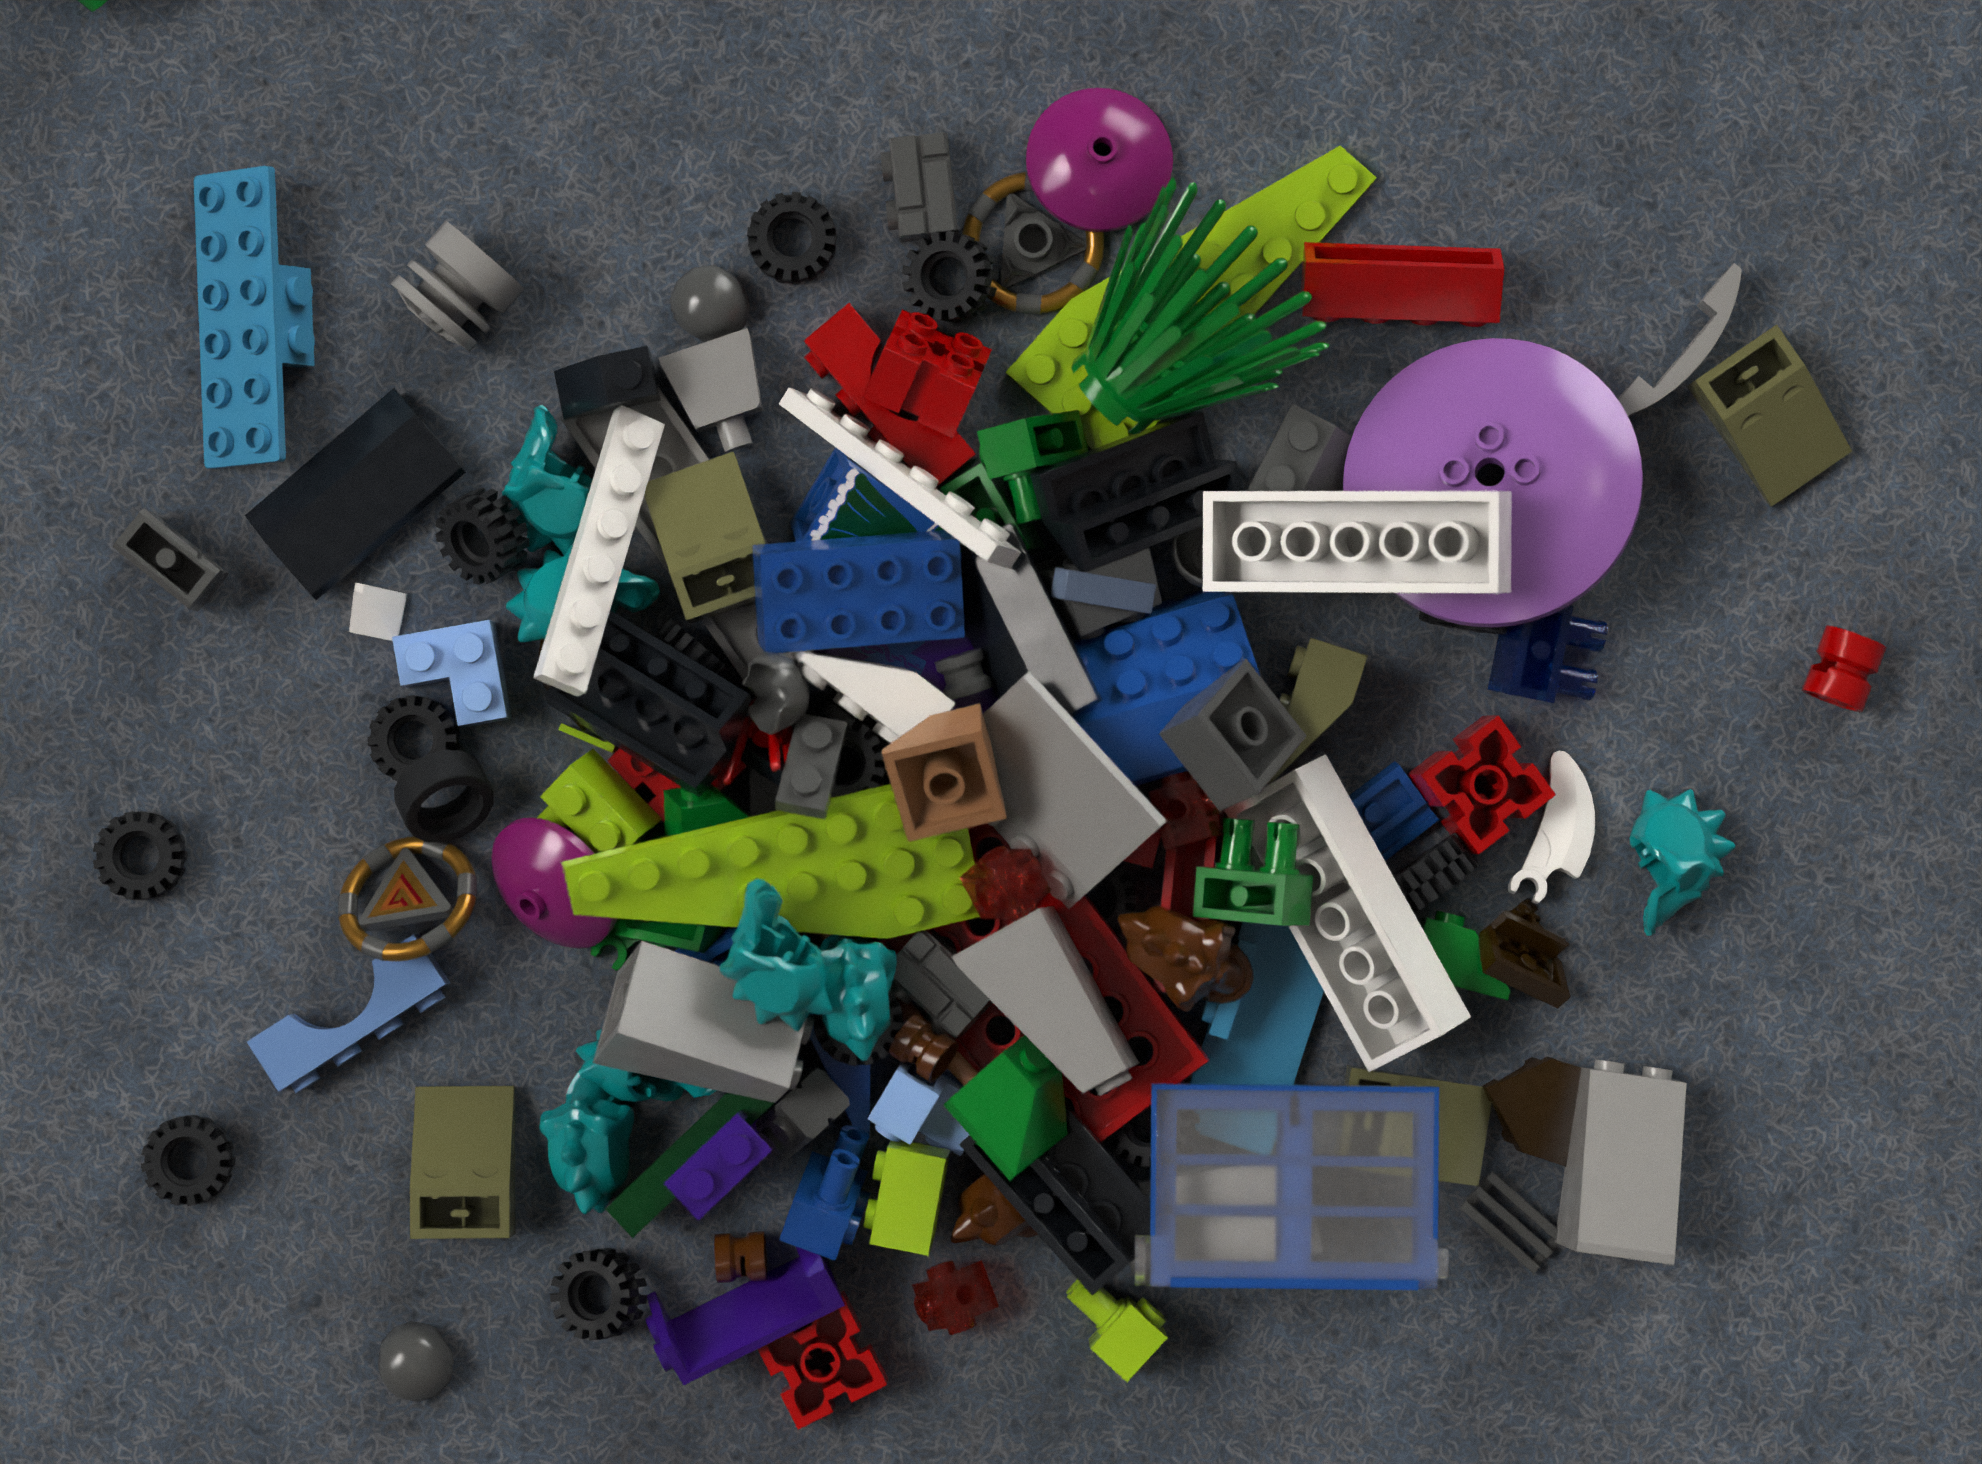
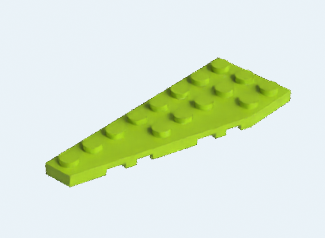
[1006,145,1377,450]
[561,784,985,939]

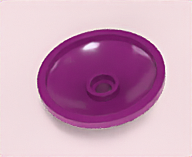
[1026,88,1173,232]
[491,818,617,949]

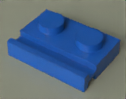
[1349,761,1439,861]

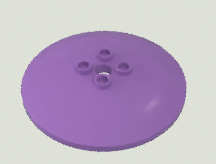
[1343,338,1643,627]

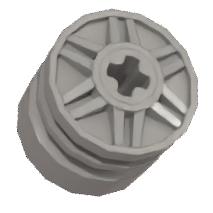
[391,221,524,352]

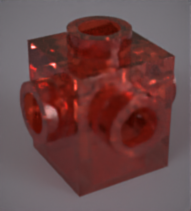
[1148,771,1223,850]
[959,846,1052,922]
[912,1259,999,1335]

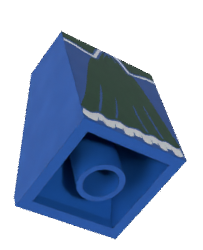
[790,447,944,542]

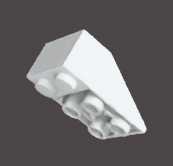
[789,651,956,744]

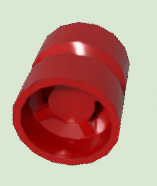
[1802,625,1887,713]

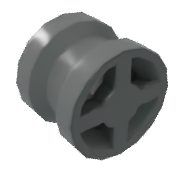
[934,648,993,700]

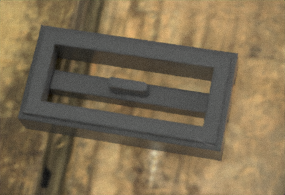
[1459,1171,1558,1274]

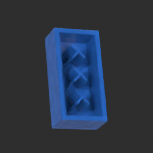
[752,530,965,653]

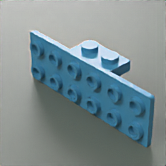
[194,166,315,469]
[1189,922,1324,1155]

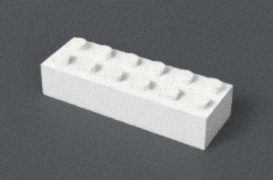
[1203,491,1512,593]
[1224,754,1471,1072]

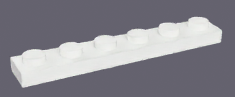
[779,388,1021,569]
[533,405,665,697]

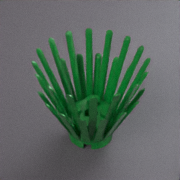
[1071,177,1330,434]

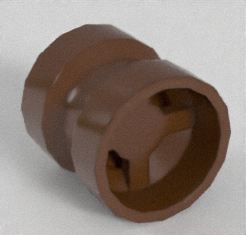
[889,1014,959,1083]
[714,1231,767,1283]

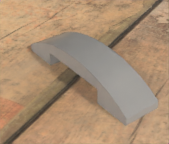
[1618,263,1742,417]

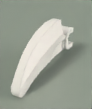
[1508,750,1595,904]

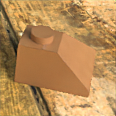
[882,704,1006,842]

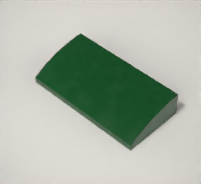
[605,1093,774,1238]

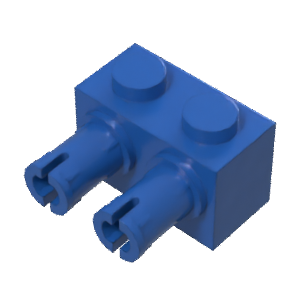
[779,1125,870,1260]

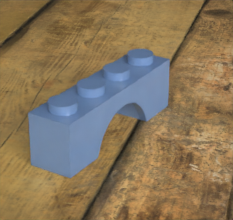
[247,934,450,1094]

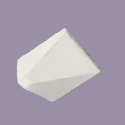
[349,583,408,641]

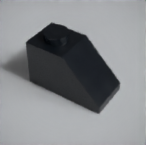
[554,346,661,420]

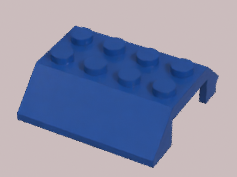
[1070,590,1260,786]

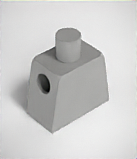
[658,328,763,453]

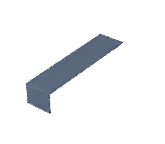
[1050,567,1156,614]

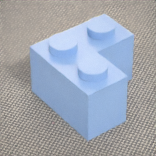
[392,620,512,727]
[868,1062,969,1156]

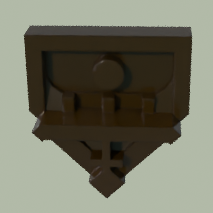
[1479,897,1571,1009]
[1481,1056,1581,1167]

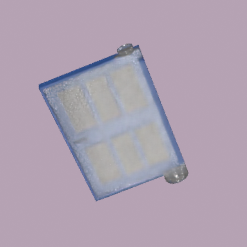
[1134,1083,1449,1290]

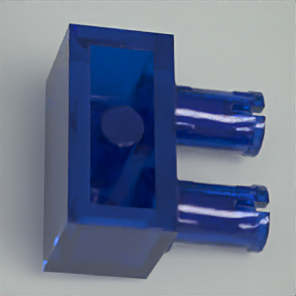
[1488,605,1608,703]

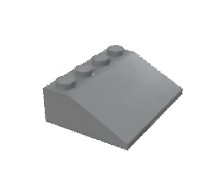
[983,671,1166,909]

